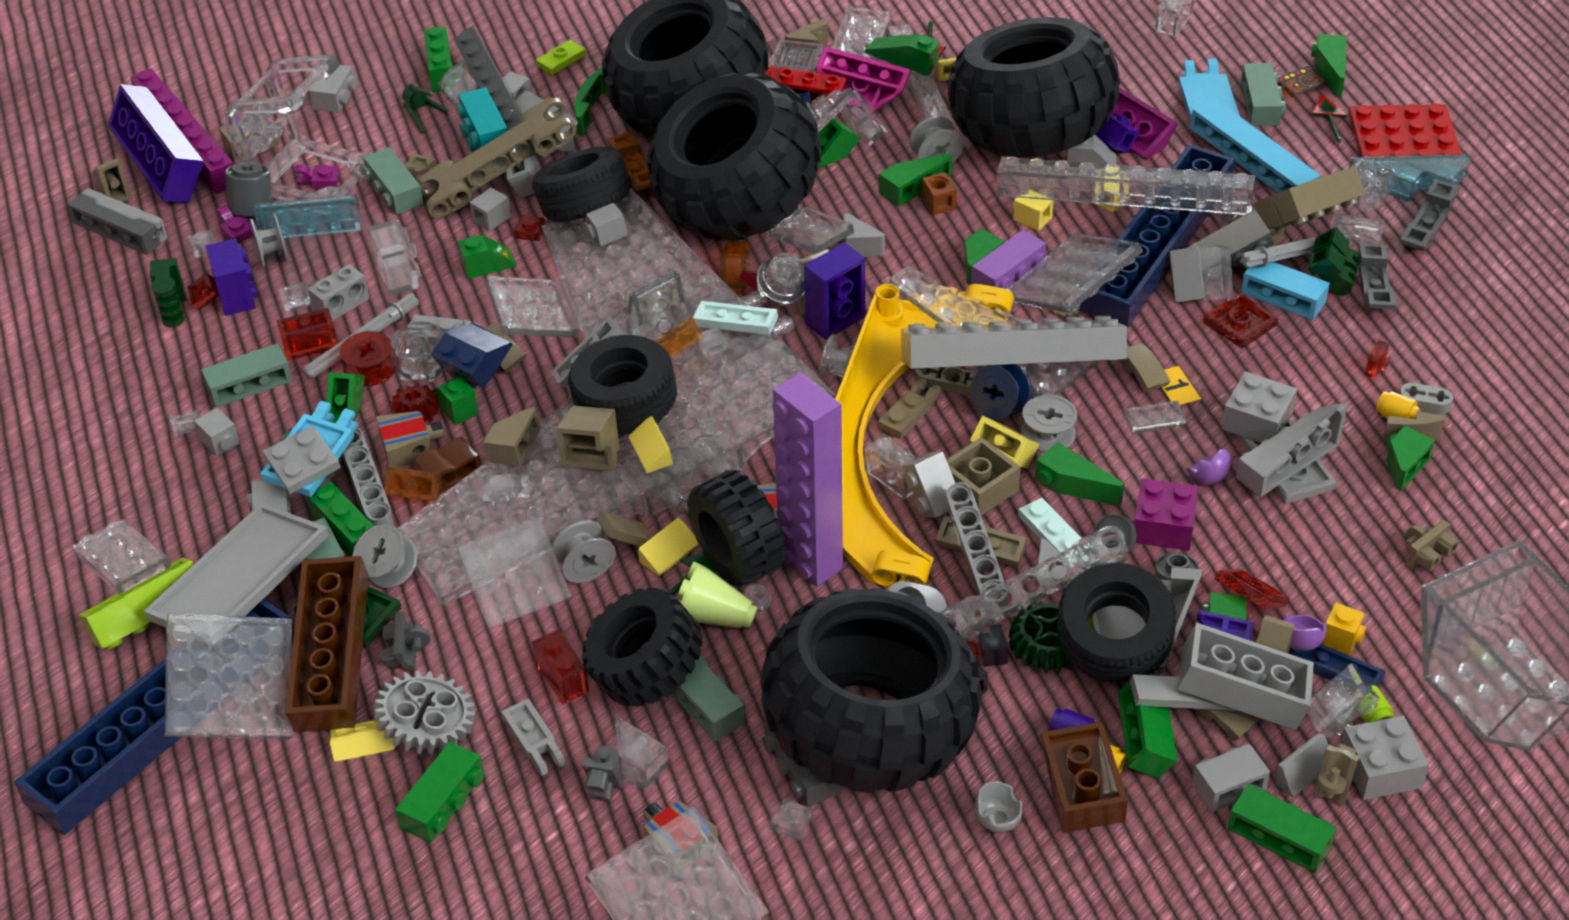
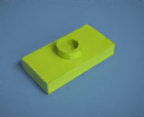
[536,40,586,75]

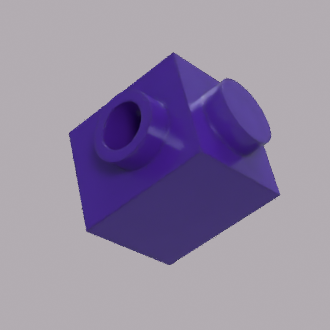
[1095,114,1140,153]

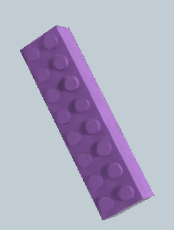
[772,372,843,586]

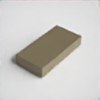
[597,511,652,547]

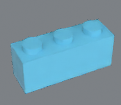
[1241,262,1330,320]

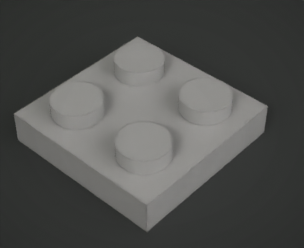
[262,425,341,494]

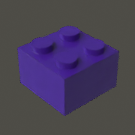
[205,238,258,316]

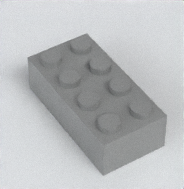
[1178,622,1314,730]

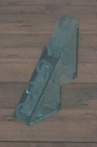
[1350,155,1471,202]

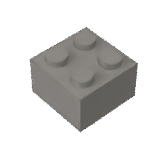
[1222,371,1298,443]
[1341,716,1429,800]

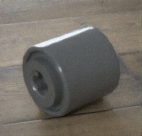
[225,162,272,216]

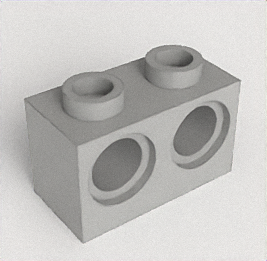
[307,264,369,323]

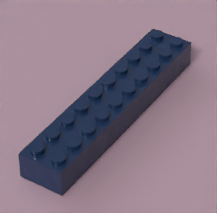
[1080,144,1235,328]
[14,599,294,835]

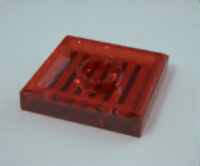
[1203,292,1279,349]
[1214,569,1290,609]

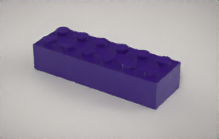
[107,84,203,203]

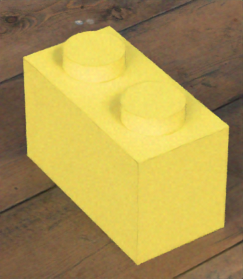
[970,416,1040,469]

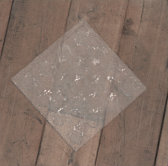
[1007,233,1143,313]
[164,613,292,739]
[585,807,769,920]

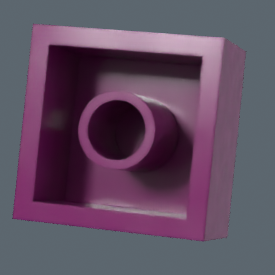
[1134,478,1198,551]

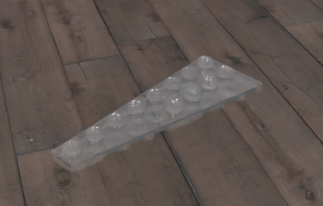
[889,266,1099,396]

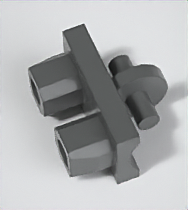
[381,611,430,672]
[582,746,624,802]

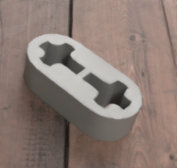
[1400,383,1453,415]

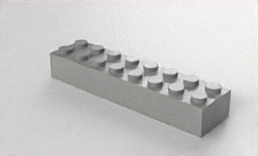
[901,316,1127,368]

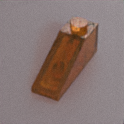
[720,241,752,292]

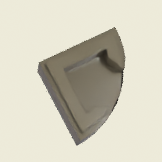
[405,154,437,176]

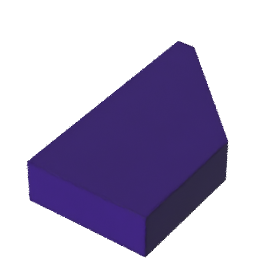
[1197,610,1254,641]

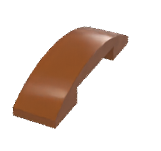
[607,132,651,191]

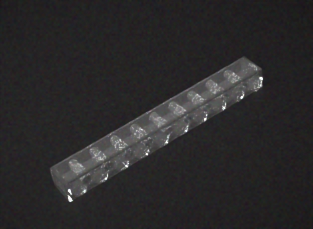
[997,157,1256,215]

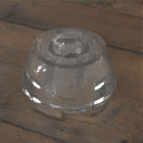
[757,253,805,306]

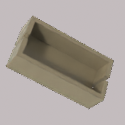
[1253,165,1366,233]

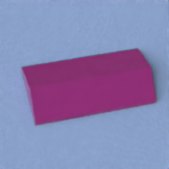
[1111,87,1178,160]

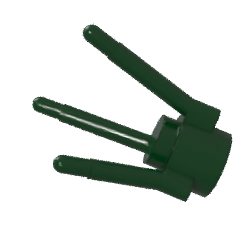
[402,83,448,133]

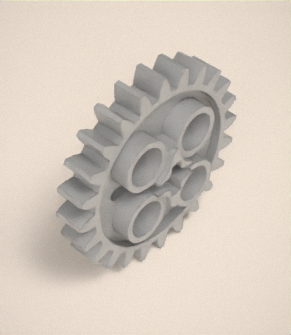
[374,671,475,755]

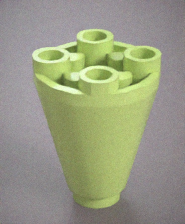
[678,562,758,629]

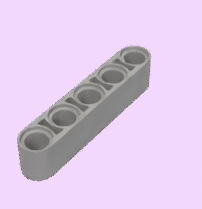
[342,428,395,527]
[946,482,1008,617]

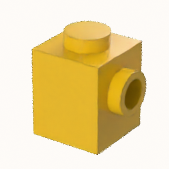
[1321,603,1367,656]

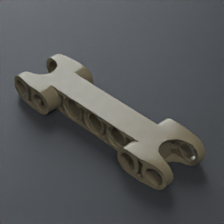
[418,98,576,218]

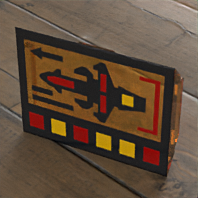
[1278,65,1329,97]

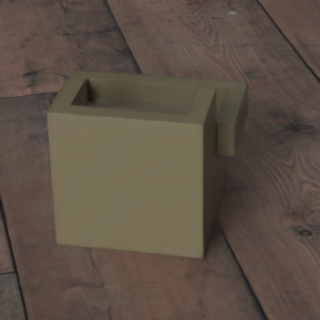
[557,406,620,471]

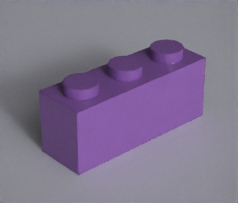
[971,230,1046,290]

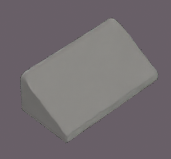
[1169,247,1205,303]
[1275,732,1328,797]

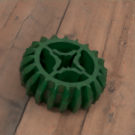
[1009,600,1073,674]

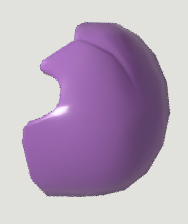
[1187,449,1232,486]
[1283,615,1326,652]

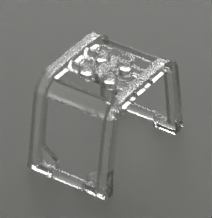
[223,54,369,213]

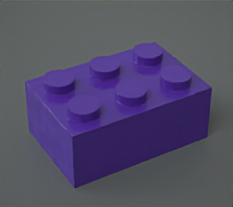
[804,242,865,340]

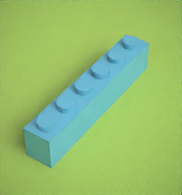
[1189,98,1321,193]

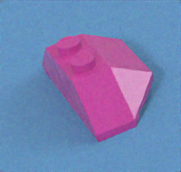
[816,46,911,112]

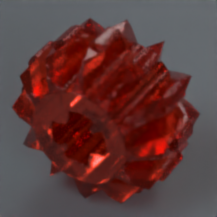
[392,383,438,423]

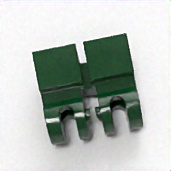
[1307,227,1360,296]
[150,258,187,327]

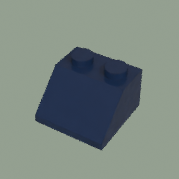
[430,323,513,389]

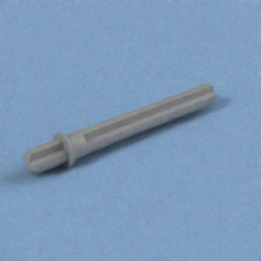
[1240,233,1347,268]
[302,293,419,380]

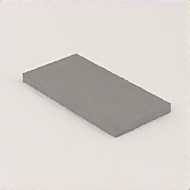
[144,503,329,647]

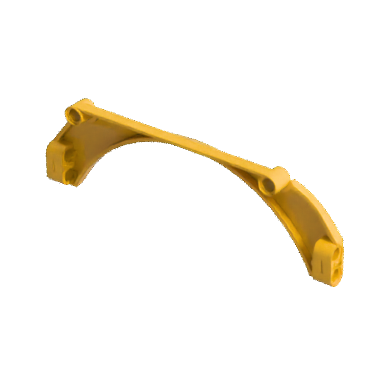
[835,284,1015,587]

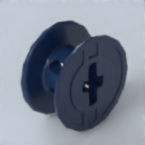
[971,364,1031,419]

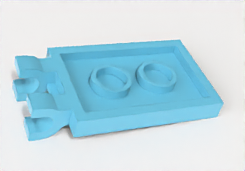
[1178,58,1240,121]
[260,401,358,497]

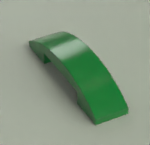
[575,68,607,136]

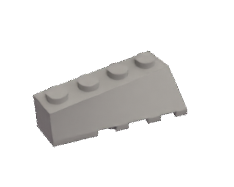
[1236,403,1347,497]

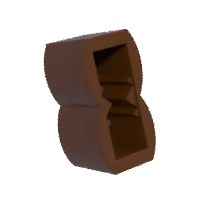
[415,437,482,493]

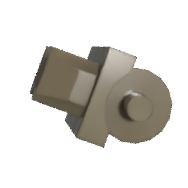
[1405,520,1459,572]
[1313,744,1360,806]

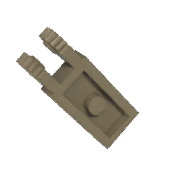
[878,377,942,439]

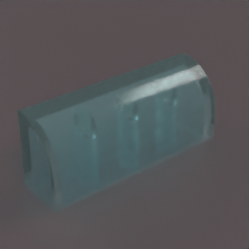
[254,194,361,238]

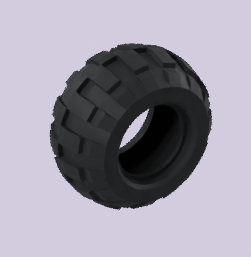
[602,0,769,137]
[947,17,1120,158]
[647,73,821,241]
[760,588,982,793]

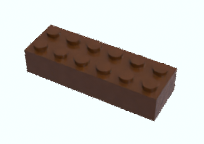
[285,556,369,732]

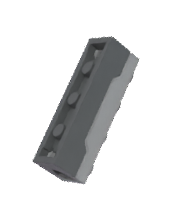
[67,188,167,255]

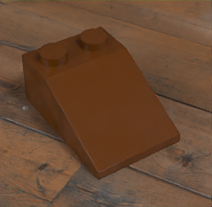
[1041,722,1128,833]

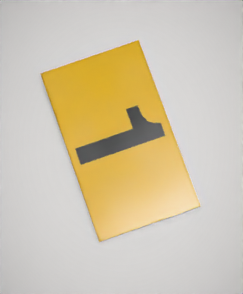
[1162,366,1201,406]

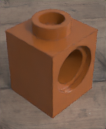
[922,172,957,215]

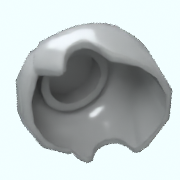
[974,781,1022,833]

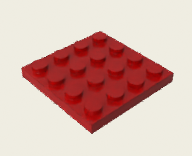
[1348,104,1465,174]

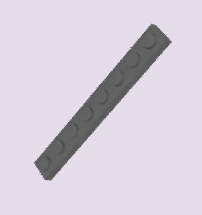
[454,26,522,131]

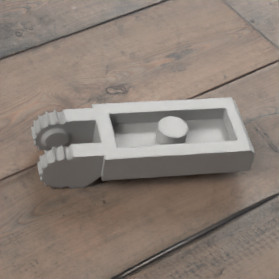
[501,699,566,776]

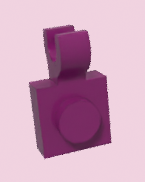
[295,164,340,189]
[216,205,253,244]

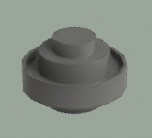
[1093,514,1137,558]
[1155,553,1199,580]

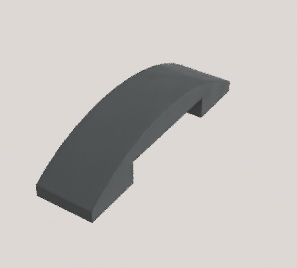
[1399,179,1459,251]
[1358,243,1397,309]

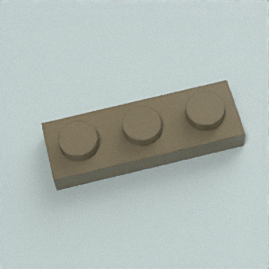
[935,516,1027,568]

